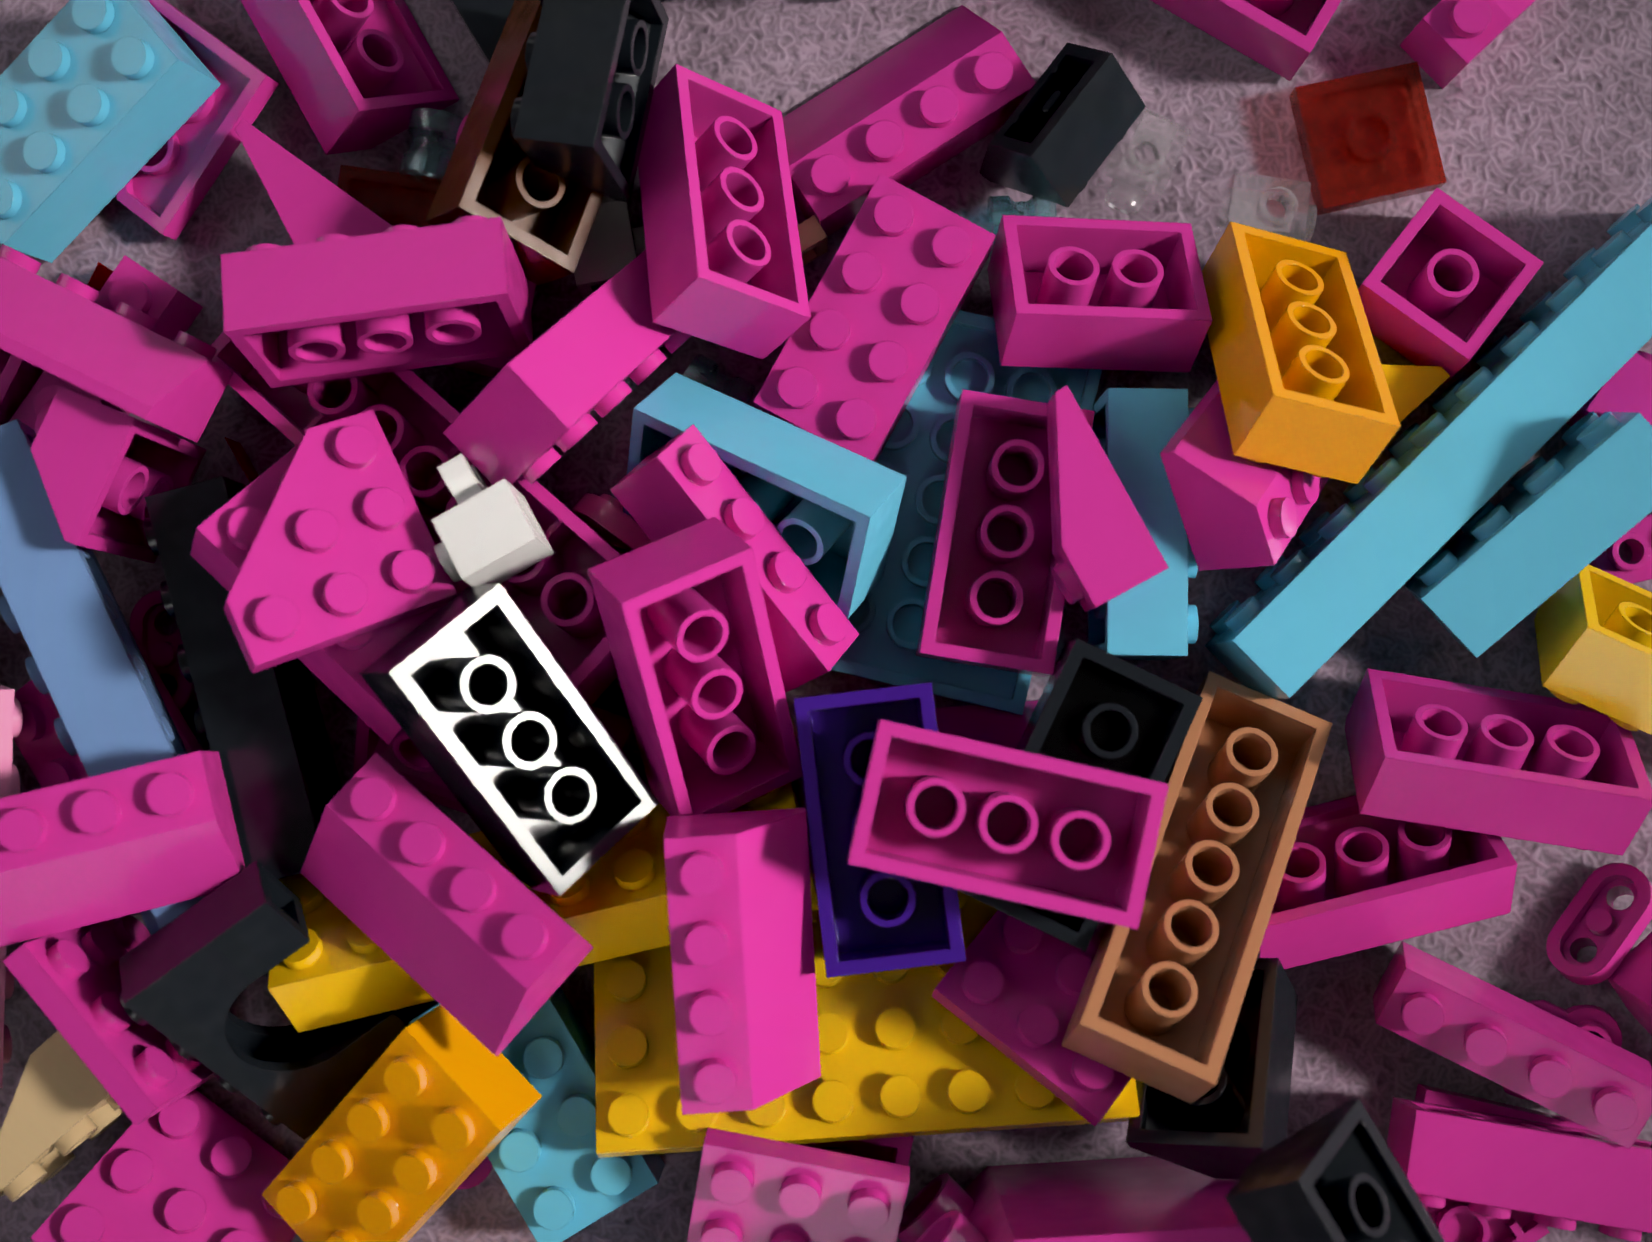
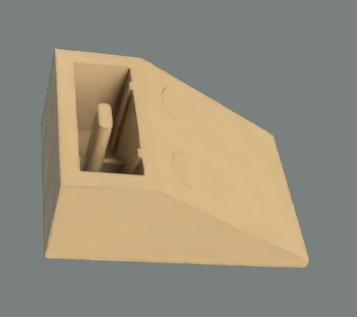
[0,1030,124,1202]

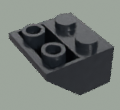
[980,43,1146,207]

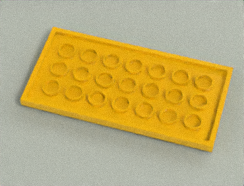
[594,874,1140,1158]

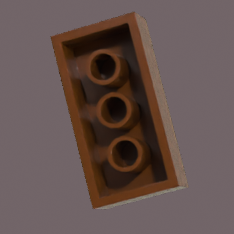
[425,0,604,286]

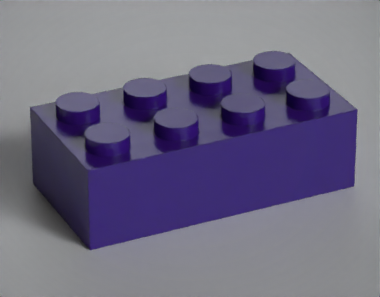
[794,682,966,978]

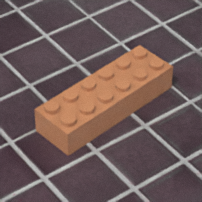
[1061,671,1333,1104]

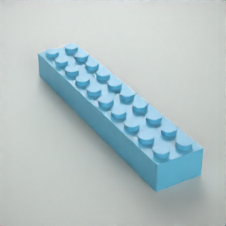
[1205,197,1652,699]

